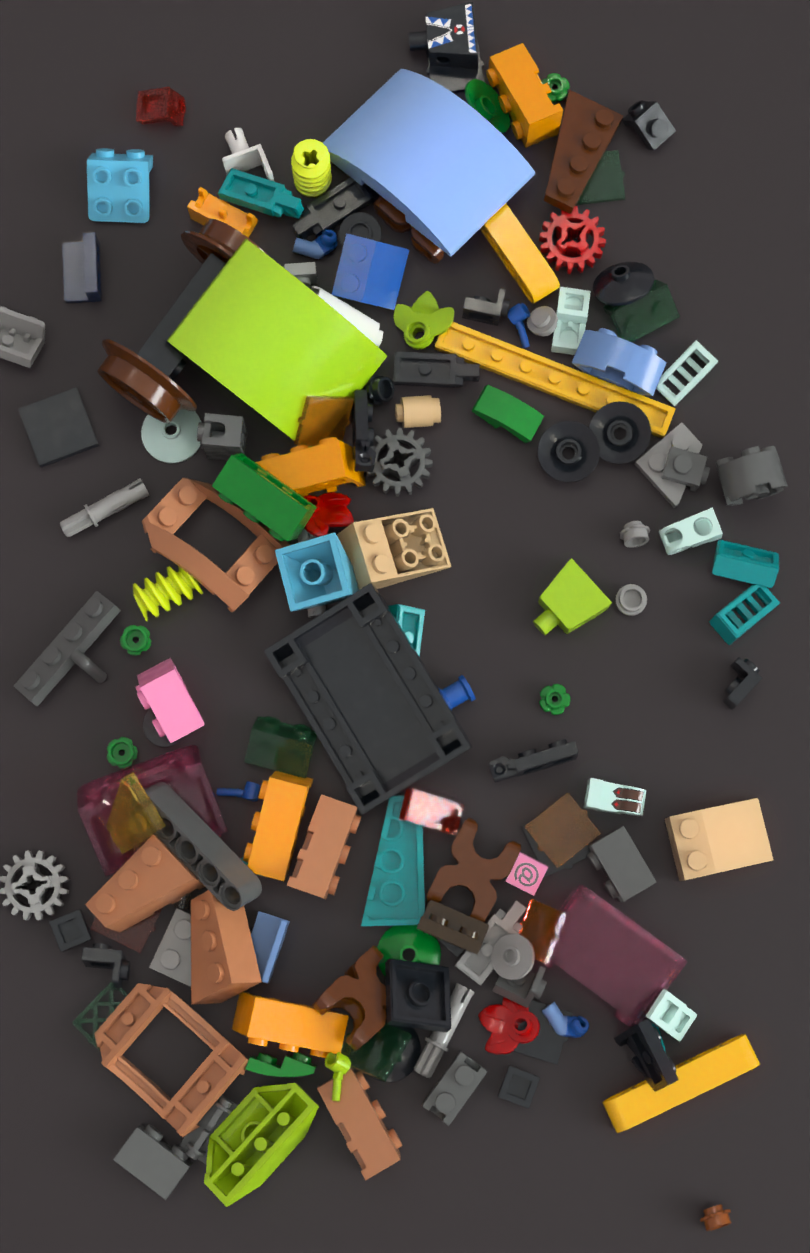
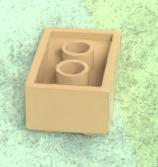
[665,798,773,881]

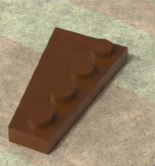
[543,89,623,214]

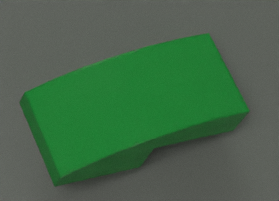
[472,385,544,443]
[245,1052,317,1077]

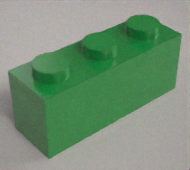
[212,453,317,541]

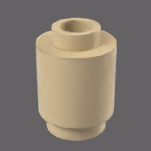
[395,395,441,428]

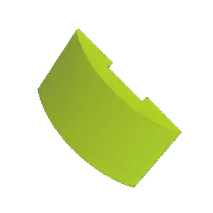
[167,239,387,447]

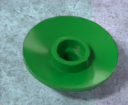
[465,79,510,134]
[377,925,441,976]

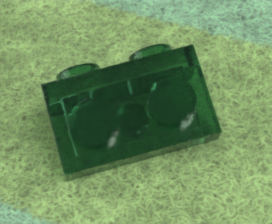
[603,280,680,342]
[245,716,317,778]

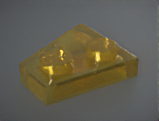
[106,772,166,855]

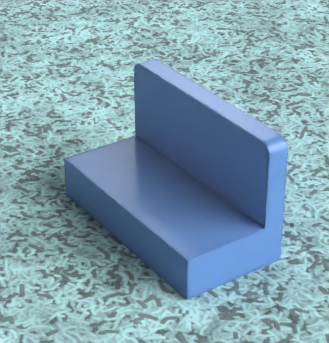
[251,911,290,984]

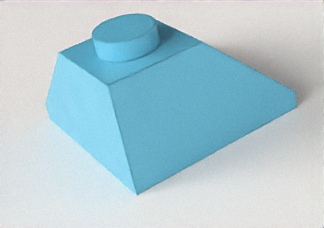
[275,533,359,612]

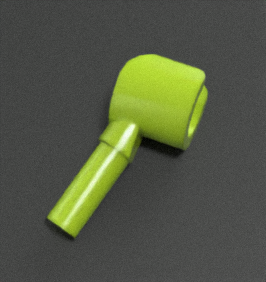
[325,1052,351,1102]

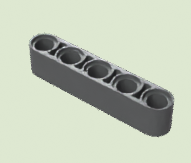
[131,782,262,911]

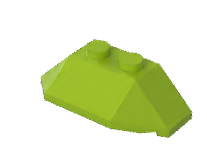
[204,1083,319,1207]

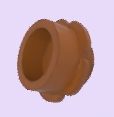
[700,1204,732,1231]

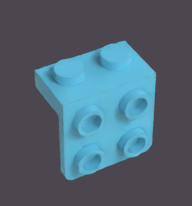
[87,148,153,223]

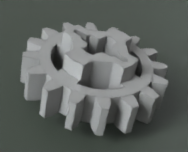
[0,850,70,920]

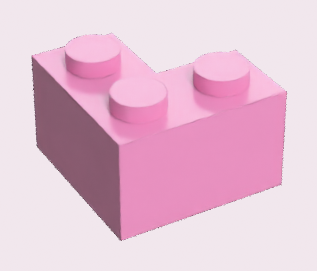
[135,658,205,743]

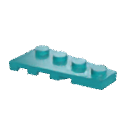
[361,795,425,927]

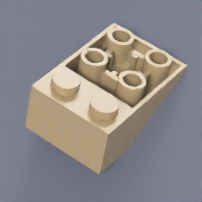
[337,508,452,590]

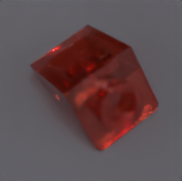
[136,87,186,127]

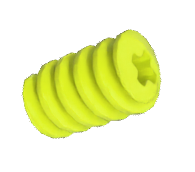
[291,139,332,197]
[132,566,204,622]

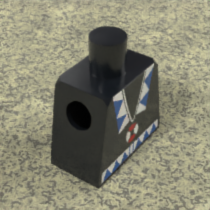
[409,2,478,69]

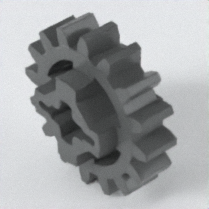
[367,427,433,497]

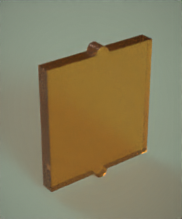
[294,396,354,446]
[524,792,601,869]
[519,899,567,965]

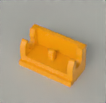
[187,187,258,238]

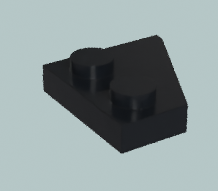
[614,1019,679,1092]

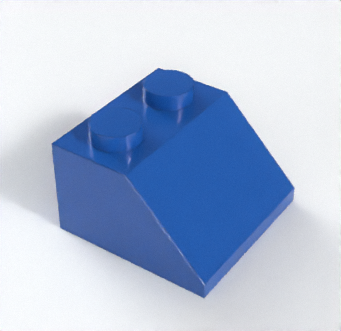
[332,233,410,310]

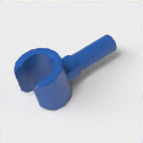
[508,303,530,348]
[216,781,261,802]

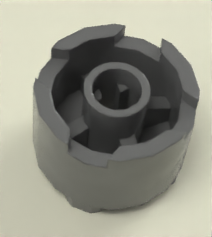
[715,446,788,506]

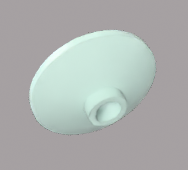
[141,409,202,464]

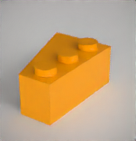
[486,43,563,148]
[255,437,366,497]
[243,769,313,881]
[232,992,349,1058]

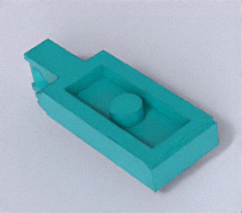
[218,168,304,219]

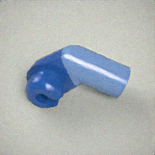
[292,229,337,259]
[541,1002,589,1038]

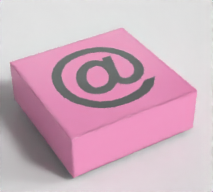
[506,852,549,896]

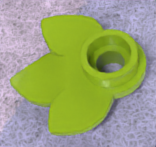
[394,291,454,350]

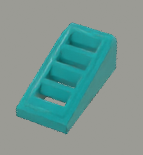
[709,584,780,645]

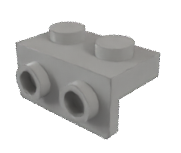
[0,306,45,368]

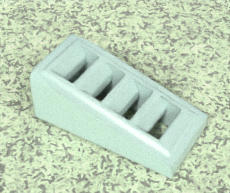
[656,340,718,407]

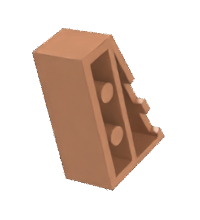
[287,794,362,900]
[85,834,205,933]
[191,890,262,1005]
[317,1067,403,1181]

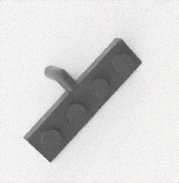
[14,591,121,707]

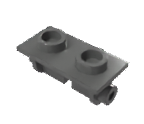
[179,1095,238,1164]

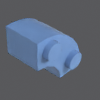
[572,328,667,396]

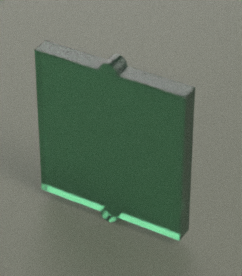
[576,150,625,206]
[341,1023,412,1082]

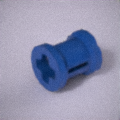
[438,675,476,710]

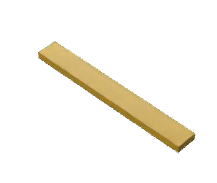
[434,322,676,439]

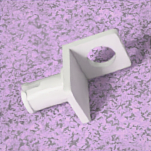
[222,128,275,182]

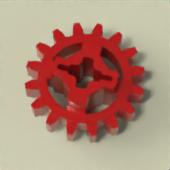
[539,206,606,274]

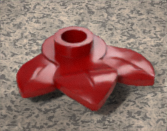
[303,492,354,537]
[478,997,540,1054]

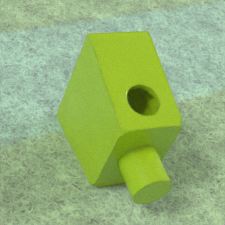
[533,558,612,635]

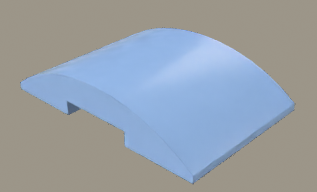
[323,69,535,257]

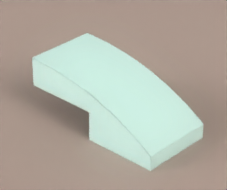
[551,287,591,355]
[646,989,698,1042]

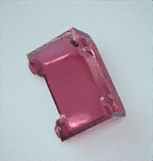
[77,745,228,877]
[533,884,688,1027]

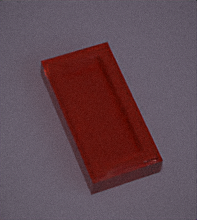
[399,788,464,836]

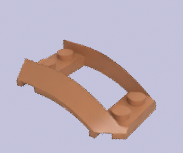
[142,477,290,612]
[94,983,248,1137]

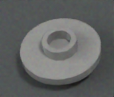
[491,934,535,980]

